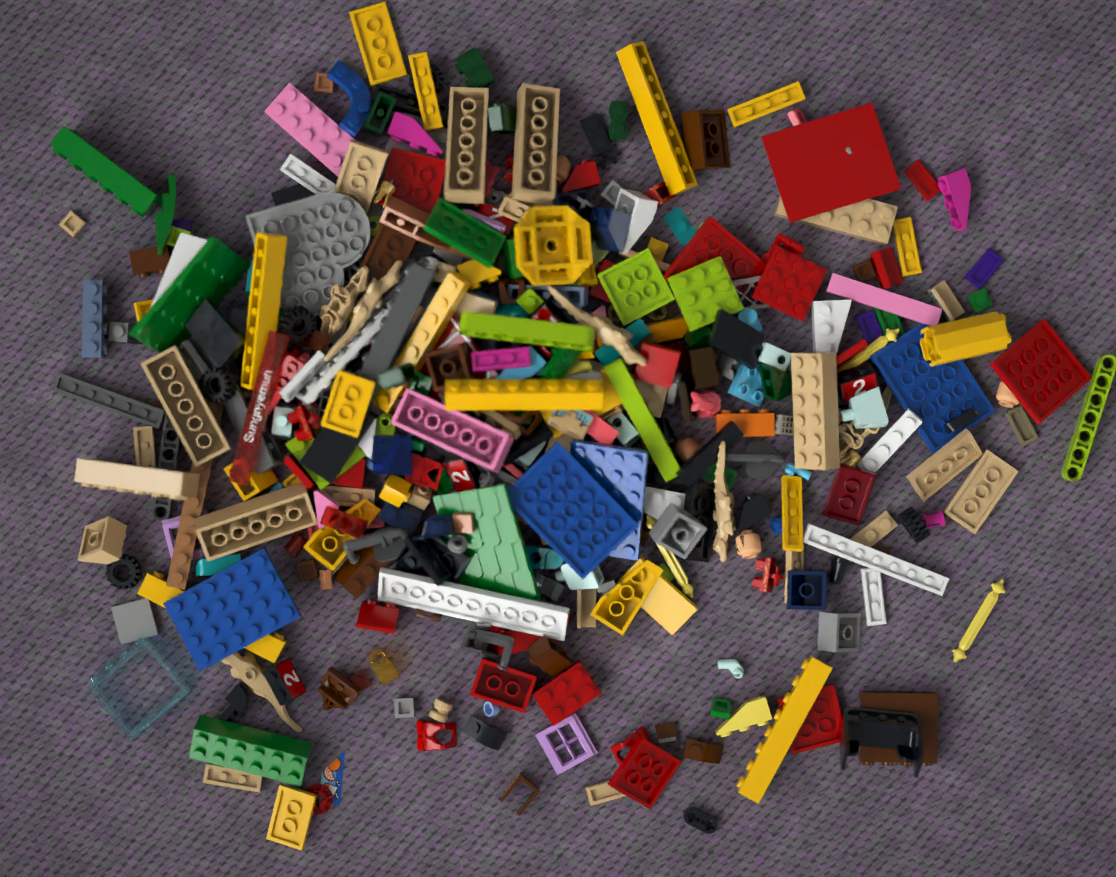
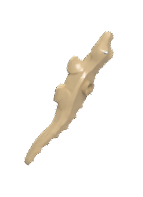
[323,260,403,362]
[315,266,370,354]
[548,285,648,366]
[839,385,892,459]
[713,441,737,562]
[221,651,302,732]

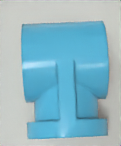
[738,308,763,332]

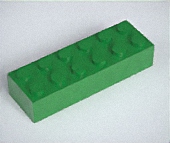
[50,125,161,218]
[189,715,312,786]

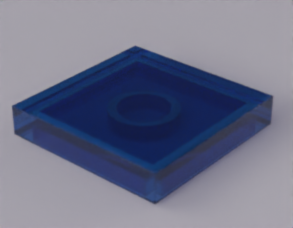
[373,435,413,475]

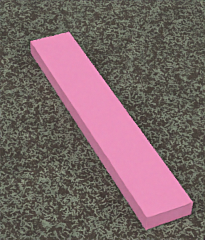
[826,273,942,326]

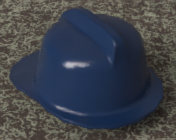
[412,514,459,539]

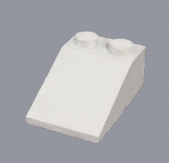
[614,188,658,254]

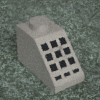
[775,414,794,436]

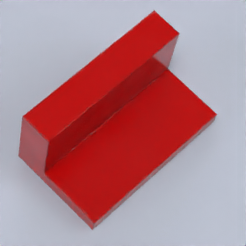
[869,247,904,290]

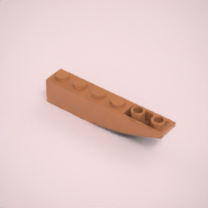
[379,196,473,260]

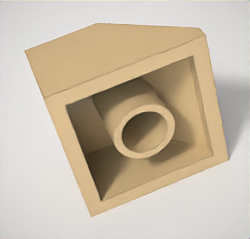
[78,516,127,564]

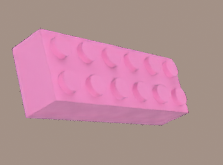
[264,82,356,177]
[391,388,515,473]

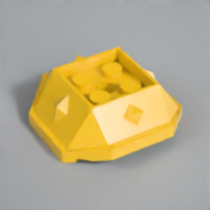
[514,206,593,286]

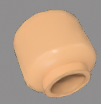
[996,381,1020,408]
[735,530,762,559]

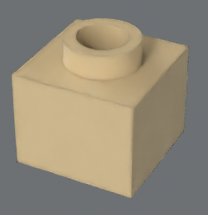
[407,484,433,510]

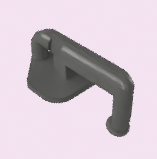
[717,440,786,479]
[343,527,410,564]
[460,629,514,671]

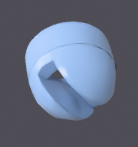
[484,701,500,717]

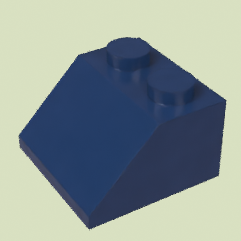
[589,207,632,252]
[376,501,425,534]
[787,570,827,610]

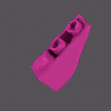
[387,111,443,157]
[937,168,971,231]

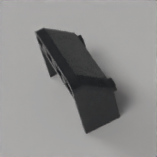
[840,707,924,778]

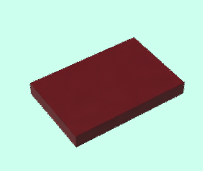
[822,463,876,525]

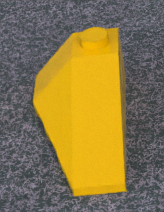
[303,498,380,571]
[590,560,663,635]

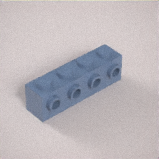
[82,280,109,358]
[508,283,589,310]

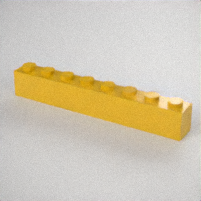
[616,41,698,196]
[240,232,287,390]
[373,272,472,414]
[445,379,603,410]
[137,571,287,663]
[736,655,833,804]

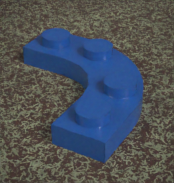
[326,60,371,137]

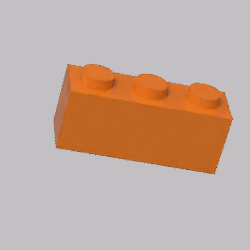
[715,409,775,437]

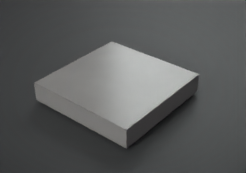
[111,598,159,644]

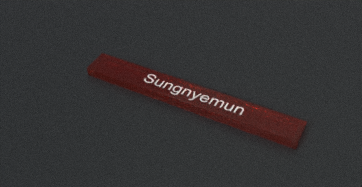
[228,330,290,486]

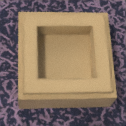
[59,210,87,237]

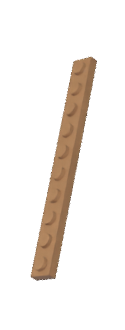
[166,398,225,590]

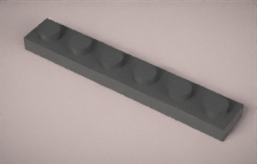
[52,372,166,429]

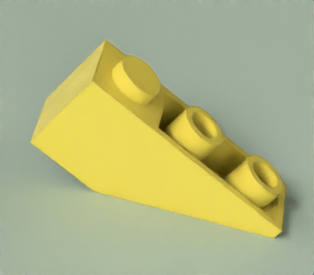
[715,695,772,737]

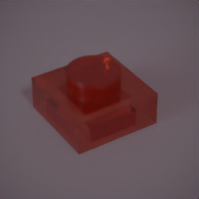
[347,668,372,692]

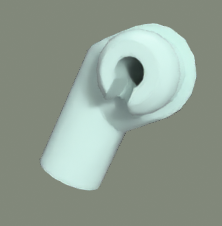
[718,659,744,679]

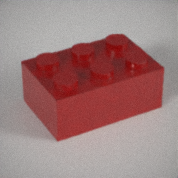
[470,656,537,713]
[532,660,601,726]

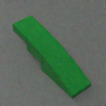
[155,175,176,255]

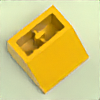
[457,259,502,291]
[224,454,279,501]

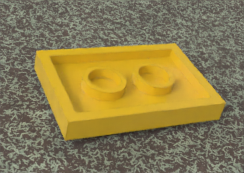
[321,369,376,438]
[266,783,317,851]

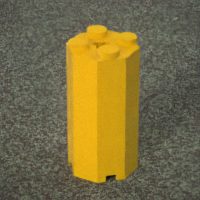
[920,311,1011,367]

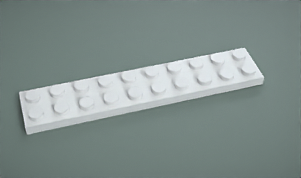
[295,256,439,404]
[378,567,569,641]

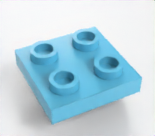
[728,363,764,408]

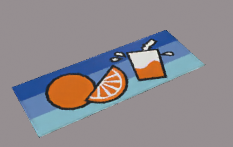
[319,751,345,806]

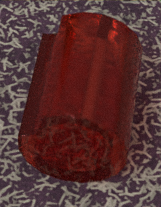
[284,532,307,558]

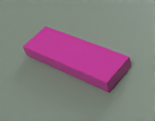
[471,347,531,372]

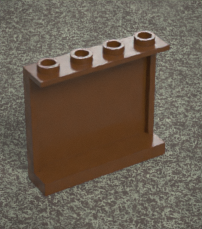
[858,691,938,766]

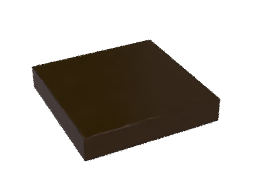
[678,381,697,421]

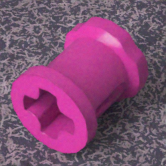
[922,510,945,530]

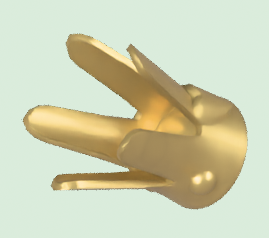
[370,180,396,209]
[840,449,862,467]

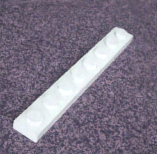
[803,523,949,596]

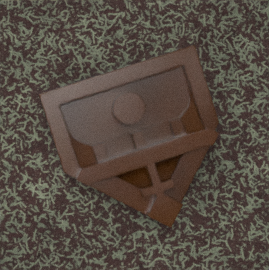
[317,667,362,710]

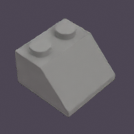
[649,502,707,559]
[817,612,861,653]

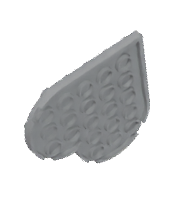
[245,192,370,316]

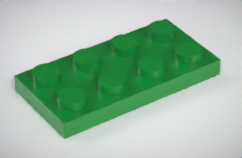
[422,198,507,268]

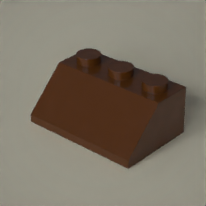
[682,110,730,171]
[333,530,391,599]

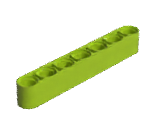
[459,312,595,351]
[1061,354,1116,481]
[604,358,681,482]

